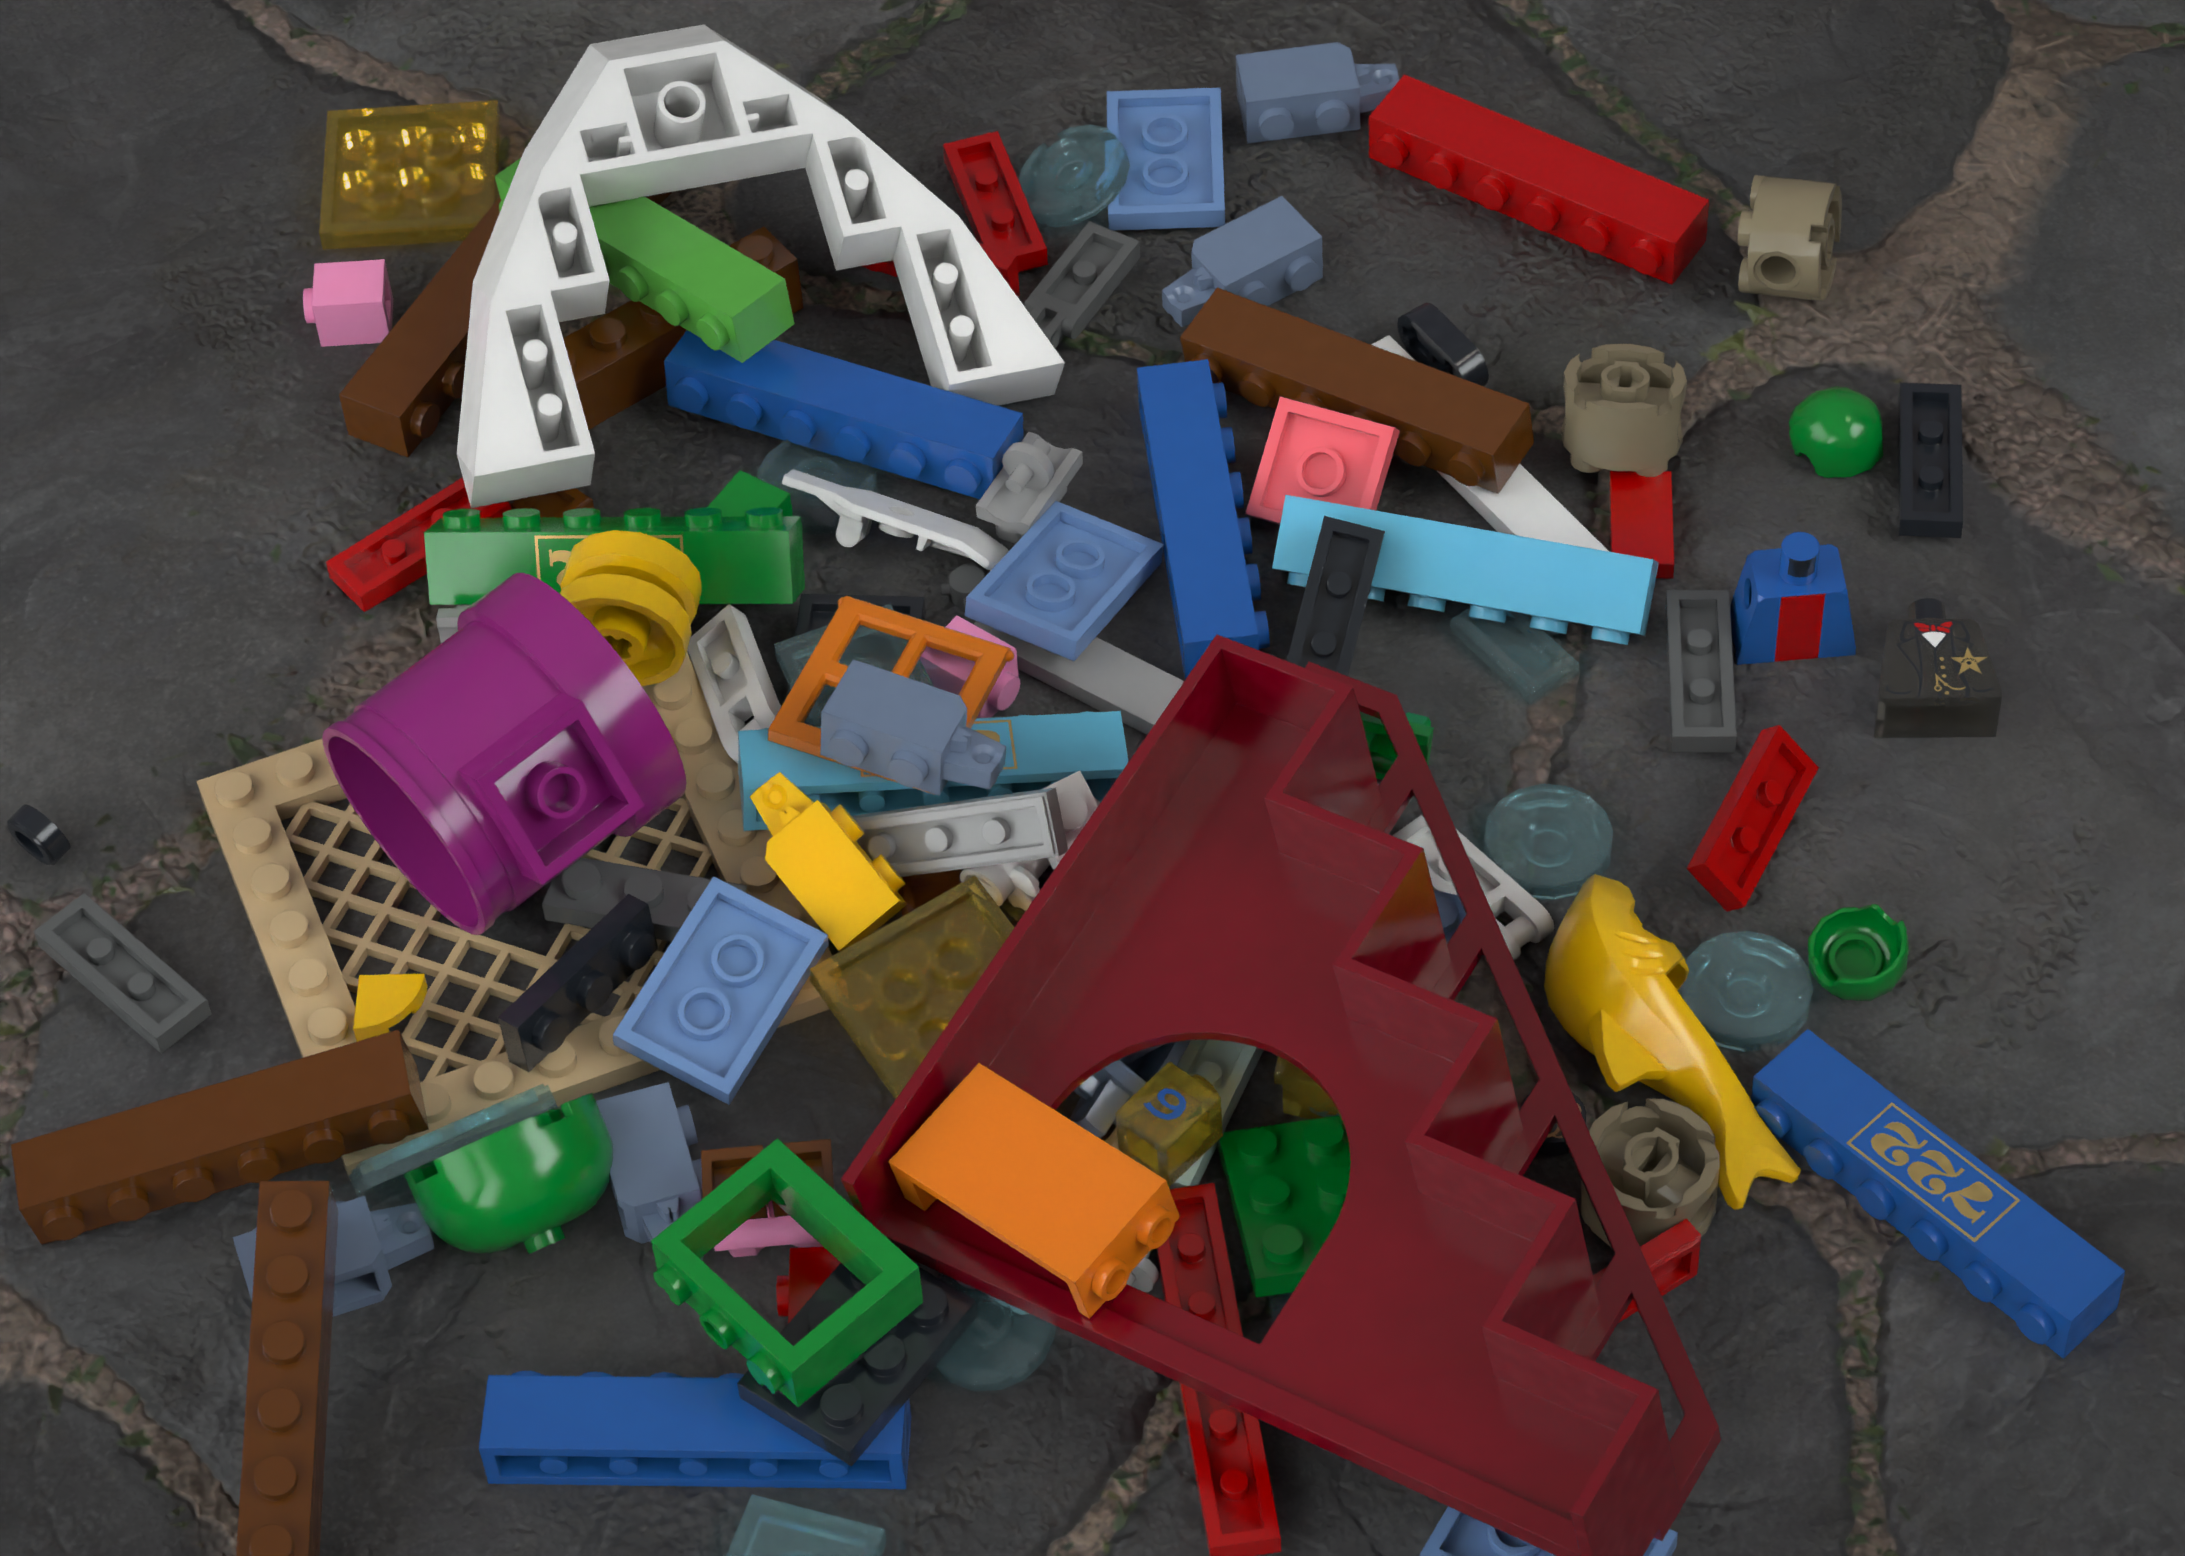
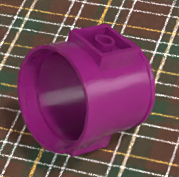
[322,573,687,935]

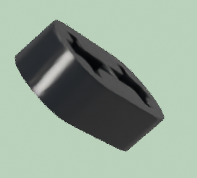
[1397,302,1489,386]

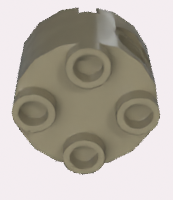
[1738,175,1842,300]
[1561,344,1687,477]
[1581,1099,1720,1247]

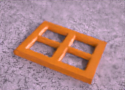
[768,596,1014,795]

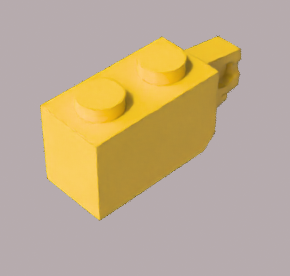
[750,772,907,954]

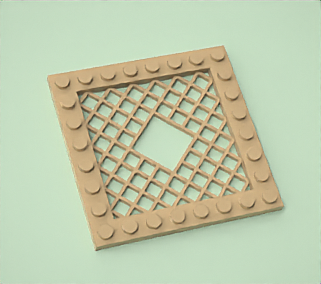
[196,653,849,1181]

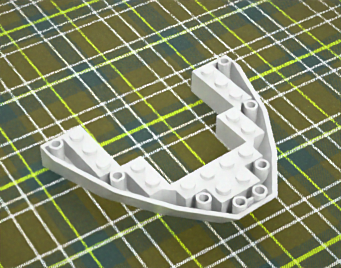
[457,25,1065,508]

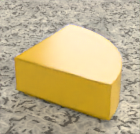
[353,973,428,1042]

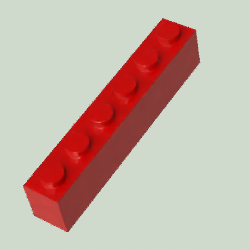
[1369,74,1709,285]

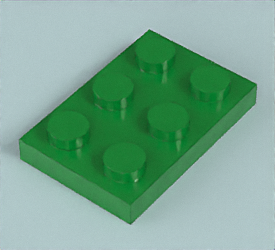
[1218,1115,1351,1298]

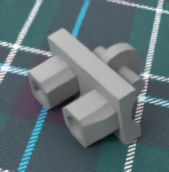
[976,432,1083,544]

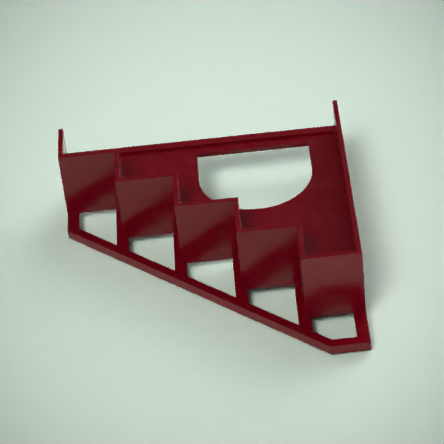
[841,635,1721,1556]

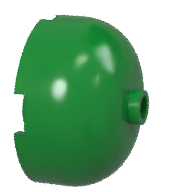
[404,1093,613,1254]

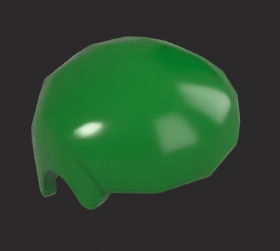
[1789,386,1883,478]
[1808,904,1909,1001]

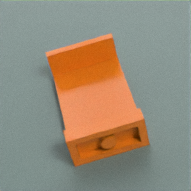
[888,1063,1180,1319]

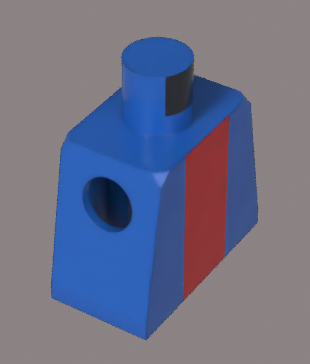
[1730,532,1856,665]

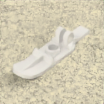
[782,469,1009,571]

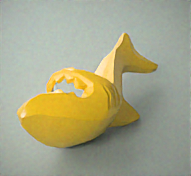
[1544,874,1801,1210]

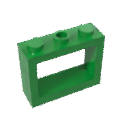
[651,1138,923,1407]

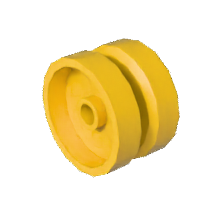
[560,530,702,686]

